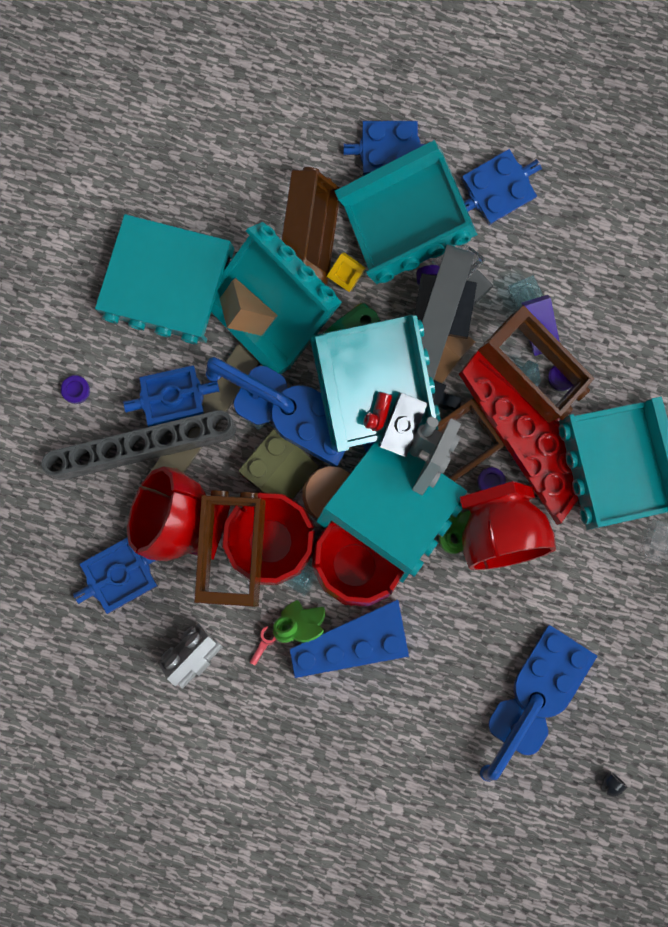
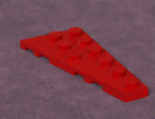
[459,351,579,525]

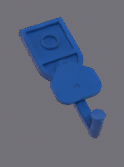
[206,357,345,467]
[480,625,597,782]

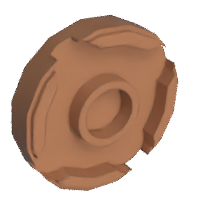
[303,466,350,522]

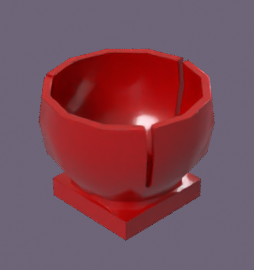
[127,466,230,562]
[460,481,556,570]
[222,492,316,585]
[312,522,404,607]

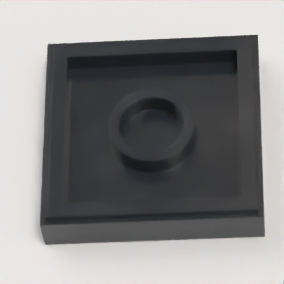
[414,273,477,339]

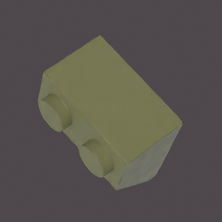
[239,429,319,499]

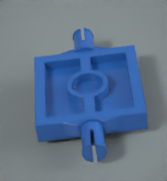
[344,121,425,176]
[461,149,542,225]
[123,365,220,427]
[73,537,158,614]

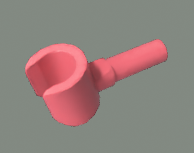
[250,626,276,665]

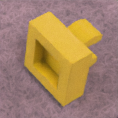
[326,252,366,292]

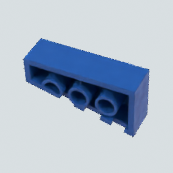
[290,600,409,678]

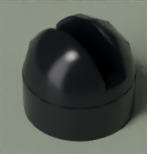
[602,771,627,797]

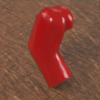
[363,392,393,431]

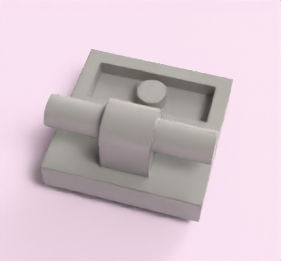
[409,417,461,495]
[159,623,223,689]

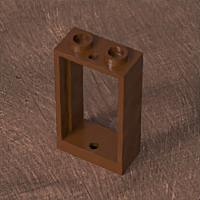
[282,167,340,285]
[478,305,595,423]
[411,398,505,482]
[194,490,266,607]

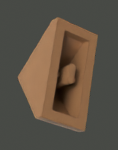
[220,278,278,336]
[434,336,475,383]

